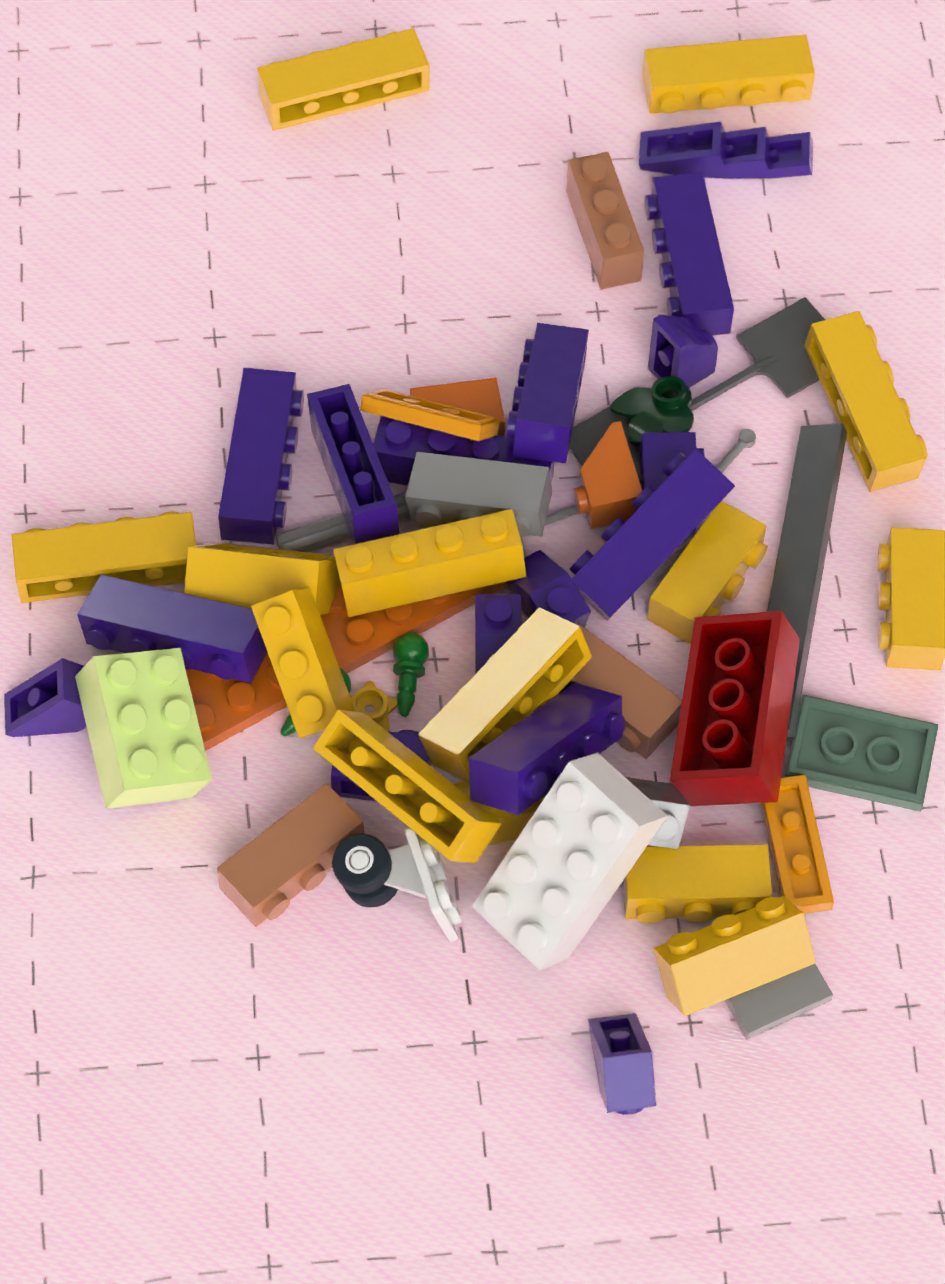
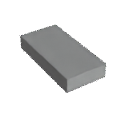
[724,964,833,1040]

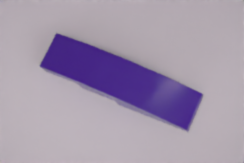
[639,122,813,179]

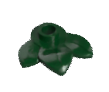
[610,376,694,445]

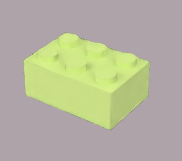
[75,648,212,809]

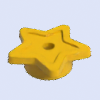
[350,681,398,731]

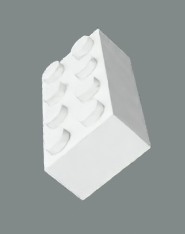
[472,753,668,971]

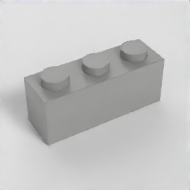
[405,452,552,537]

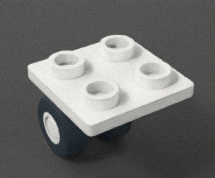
[332,827,462,943]

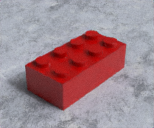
[670,611,800,806]

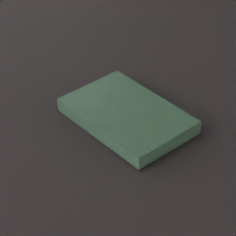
[784,694,939,812]

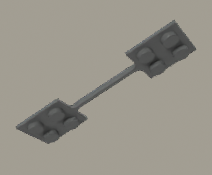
[569,297,825,481]

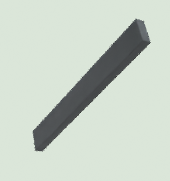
[767,424,847,738]

